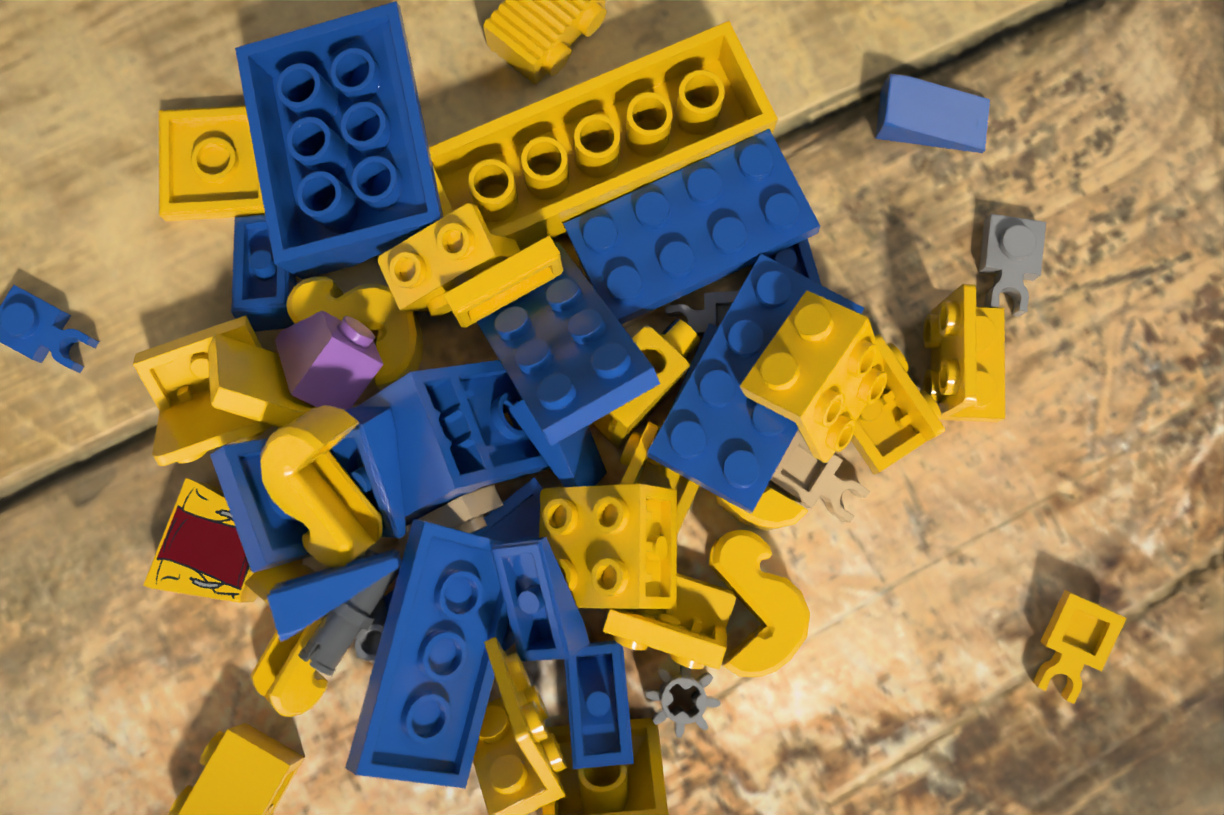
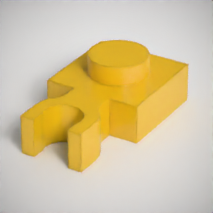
[1033,590,1127,704]

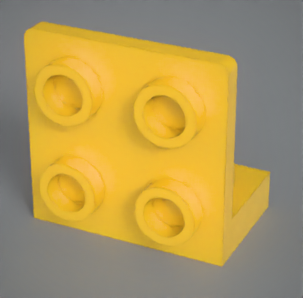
[923,284,1005,422]
[539,484,677,609]
[473,637,567,815]

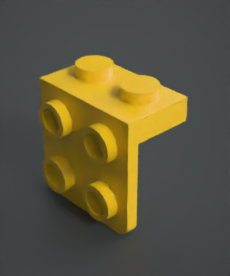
[740,290,887,463]
[133,315,271,466]

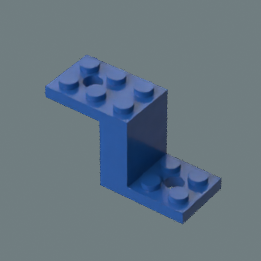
[210,360,551,573]

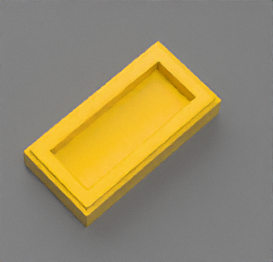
[443,236,563,328]

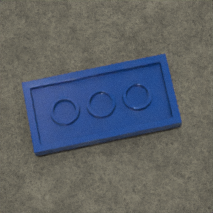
[564,129,820,325]
[477,242,660,446]
[647,254,864,514]
[345,519,509,789]

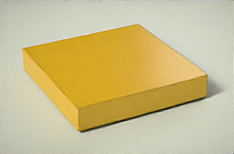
[159,105,265,221]
[208,333,316,428]

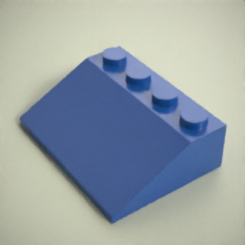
[235,1,443,280]

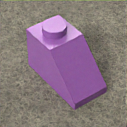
[275,310,383,410]

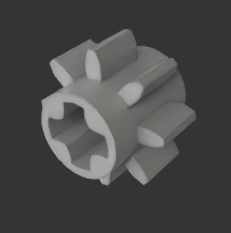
[645,665,720,738]

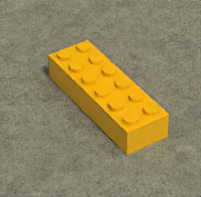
[429,21,778,251]

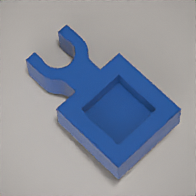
[0,285,99,373]

